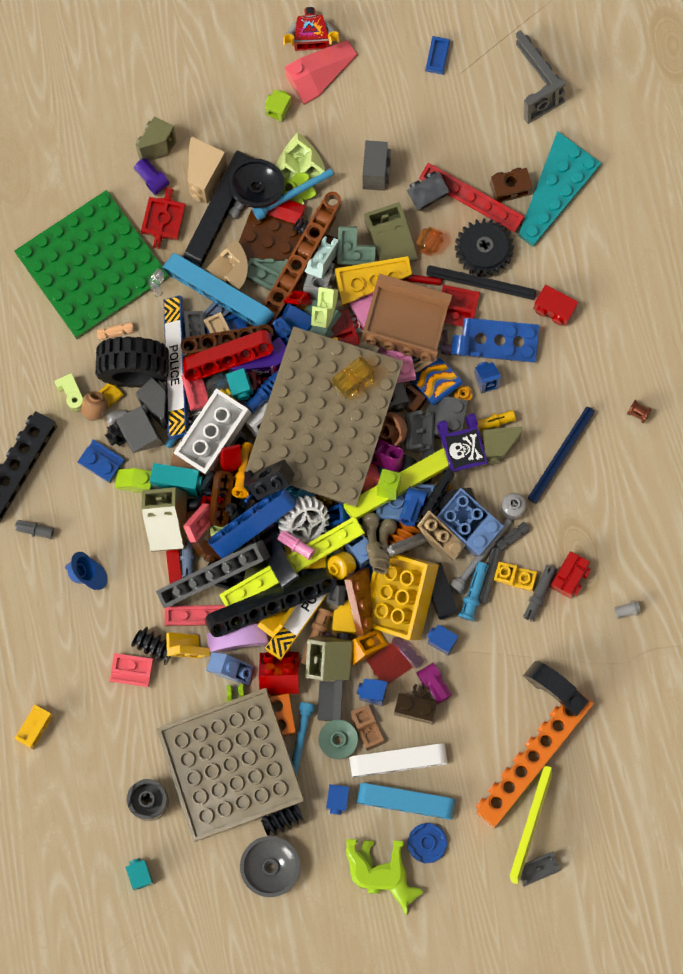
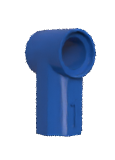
[399,486,428,527]

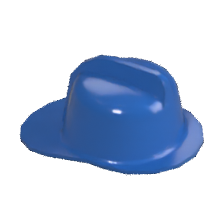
[65,552,107,590]

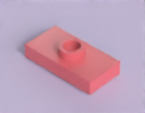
[181,373,209,411]

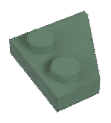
[246,258,288,291]

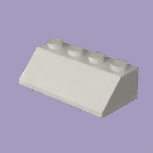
[174,388,251,475]

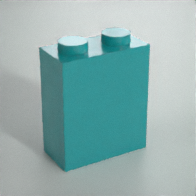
[150,463,203,498]

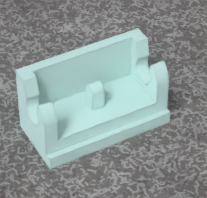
[305,236,339,279]

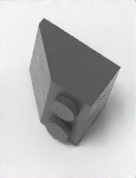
[135,378,168,429]
[427,397,468,439]

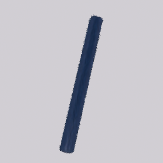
[528,406,595,504]

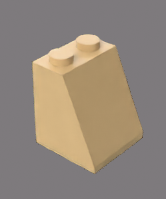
[188,137,227,203]

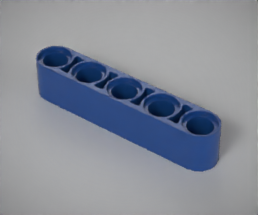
[208,489,296,558]

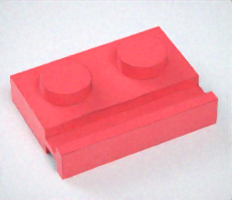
[109,653,153,688]

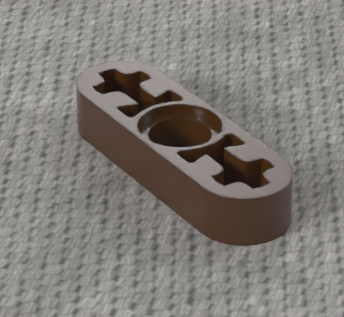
[209,470,234,527]

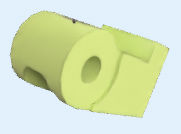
[54,373,83,412]

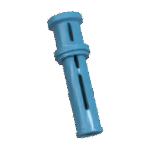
[458,562,489,622]

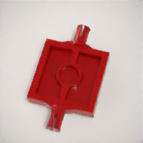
[141,188,186,249]

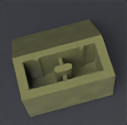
[136,116,177,161]
[305,635,353,681]

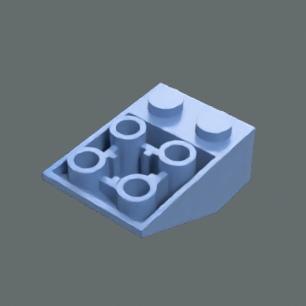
[436,488,504,556]

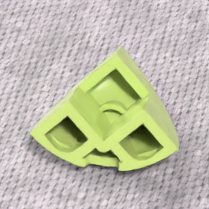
[275,132,325,180]

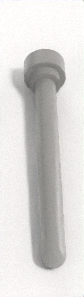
[449,518,512,595]

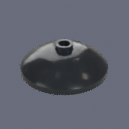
[229,158,285,208]

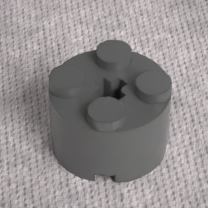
[127,779,169,821]

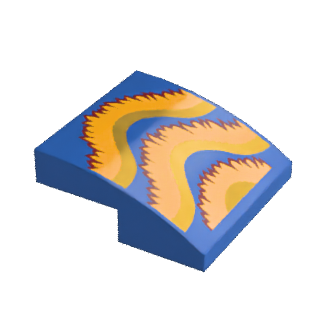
[410,358,463,405]

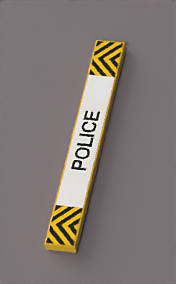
[265,534,368,660]

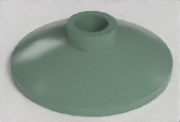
[318,720,358,759]

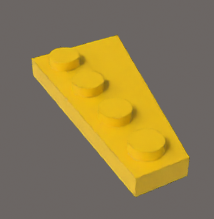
[334,256,412,306]

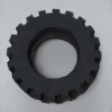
[95,336,169,388]

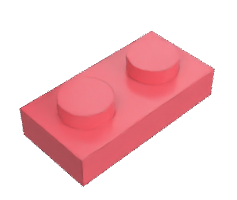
[183,504,211,542]

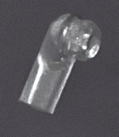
[149,269,165,297]

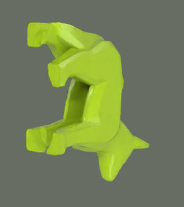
[346,839,423,915]

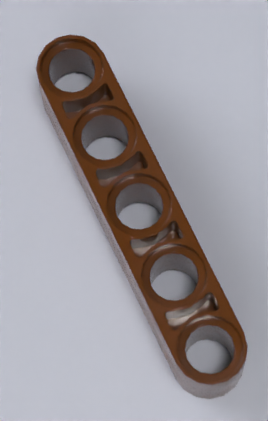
[180,325,274,357]

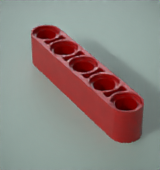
[182,330,273,381]

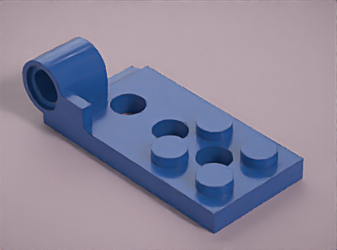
[451,318,539,363]

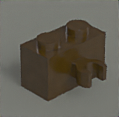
[394,684,437,724]

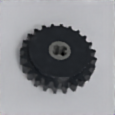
[455,218,514,277]

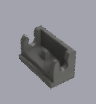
[405,410,434,453]
[520,851,560,887]

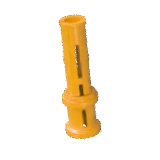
[232,442,254,498]

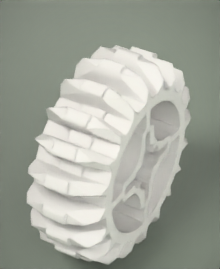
[277,495,330,544]

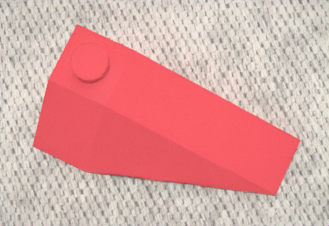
[285,40,357,105]

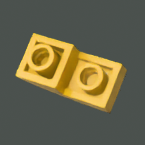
[494,562,538,592]

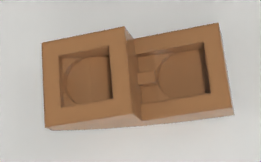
[350,704,385,751]

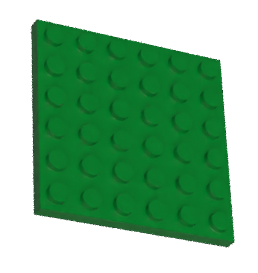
[14,190,169,339]

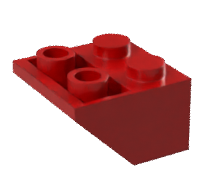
[259,651,299,695]

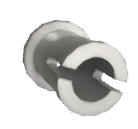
[615,601,641,619]

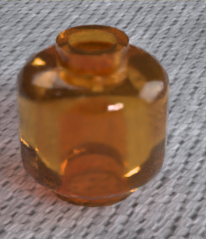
[416,227,444,255]

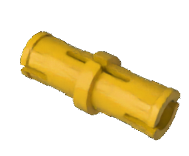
[477,410,516,432]

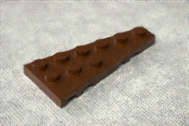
[239,210,338,263]

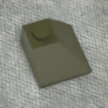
[482,426,523,464]

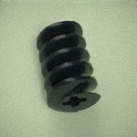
[131,626,172,665]
[261,804,305,836]

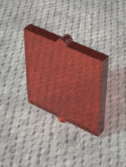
[366,641,412,685]

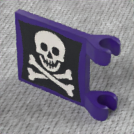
[437,414,487,472]

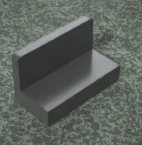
[317,680,343,721]

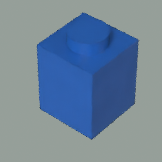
[427,624,458,656]
[326,784,349,815]

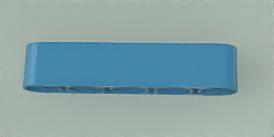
[356,783,456,820]

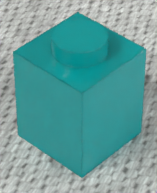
[226,368,254,400]
[125,858,154,891]

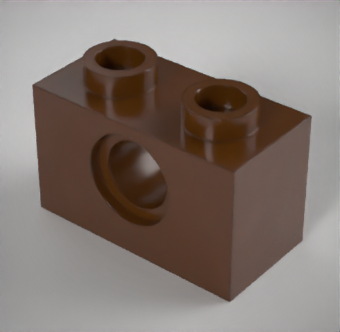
[490,168,533,202]

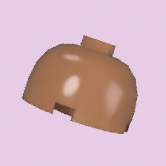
[379,411,408,447]

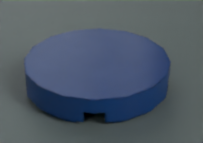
[407,823,447,863]

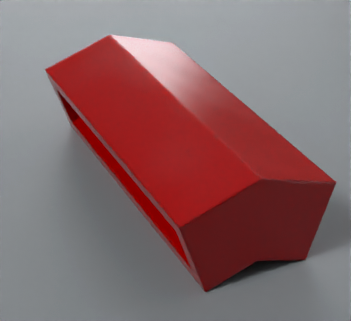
[267,200,306,224]

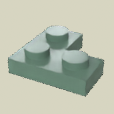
[337,226,375,265]

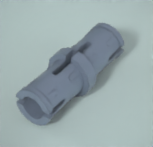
[180,538,196,578]

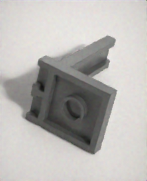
[516,30,565,124]

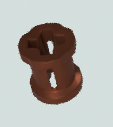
[627,399,652,424]

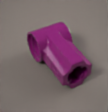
[416,662,452,704]

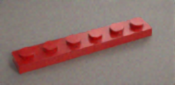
[419,163,524,233]

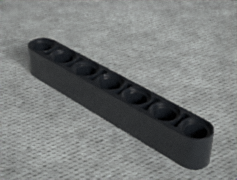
[183,150,255,268]
[205,568,336,637]

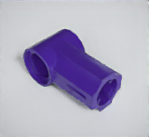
[134,158,170,196]

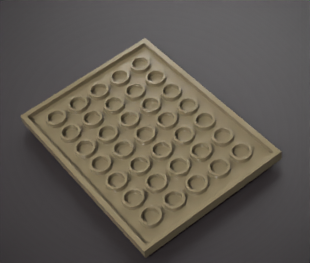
[245,326,403,507]

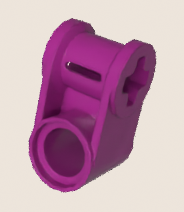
[371,439,404,472]

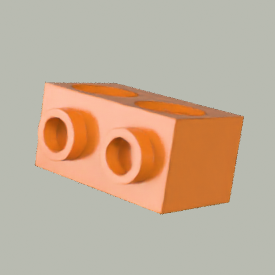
[270,693,296,737]

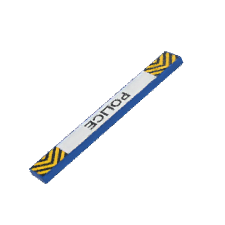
[163,295,189,440]

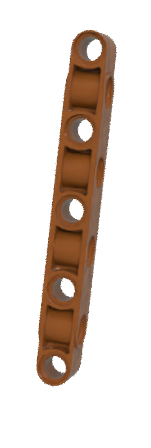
[252,192,342,329]

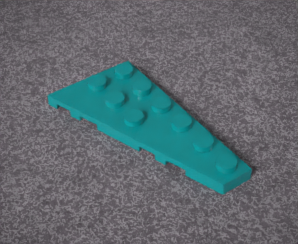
[518,131,601,247]

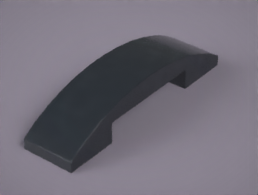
[261,524,299,588]

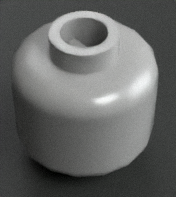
[501,493,526,520]

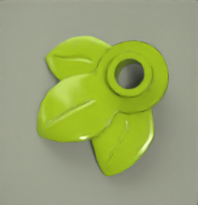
[283,172,316,205]

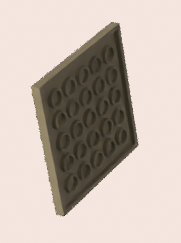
[157,688,305,842]

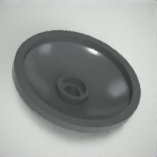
[240,836,300,897]

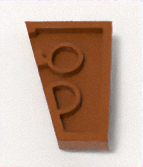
[344,568,373,636]

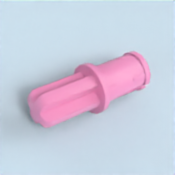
[278,531,315,560]

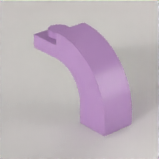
[207,624,272,653]

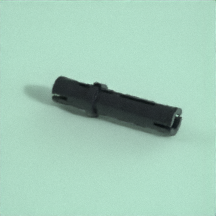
[418,469,455,520]

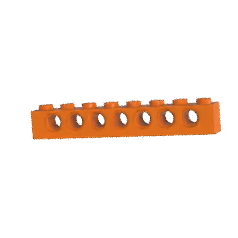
[476,690,594,828]

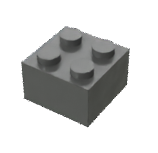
[362,140,391,191]

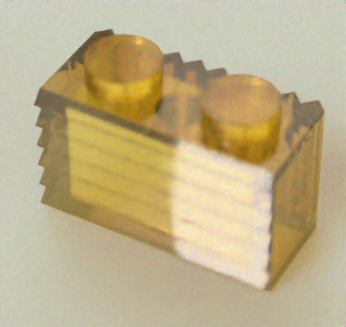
[330,355,376,400]

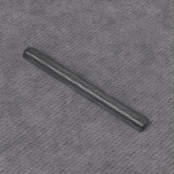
[426,265,536,300]

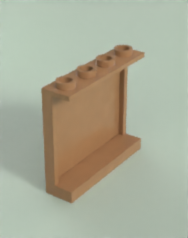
[361,274,452,362]

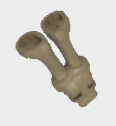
[362,513,397,574]

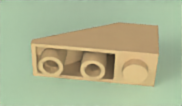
[417,510,465,560]

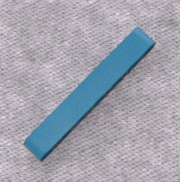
[162,253,274,326]

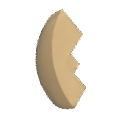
[205,239,248,290]

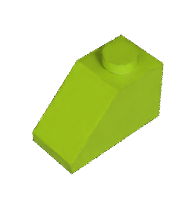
[114,468,153,493]

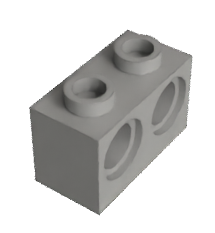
[303,263,336,301]

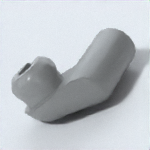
[107,409,129,425]

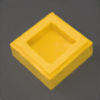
[98,383,124,408]

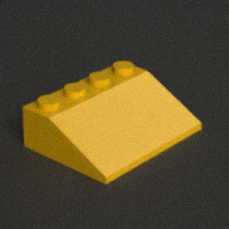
[370,554,439,640]

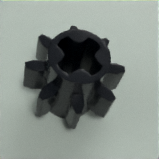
[105,422,127,447]

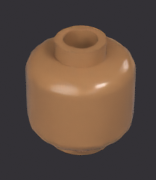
[81,391,107,421]

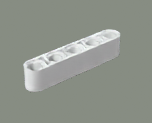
[349,744,448,778]

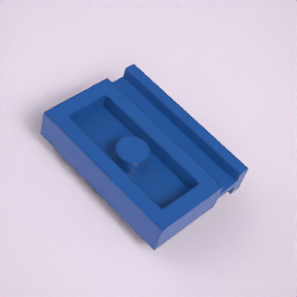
[77,440,125,483]

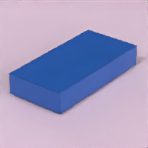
[425,36,450,75]

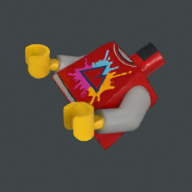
[283,7,340,51]

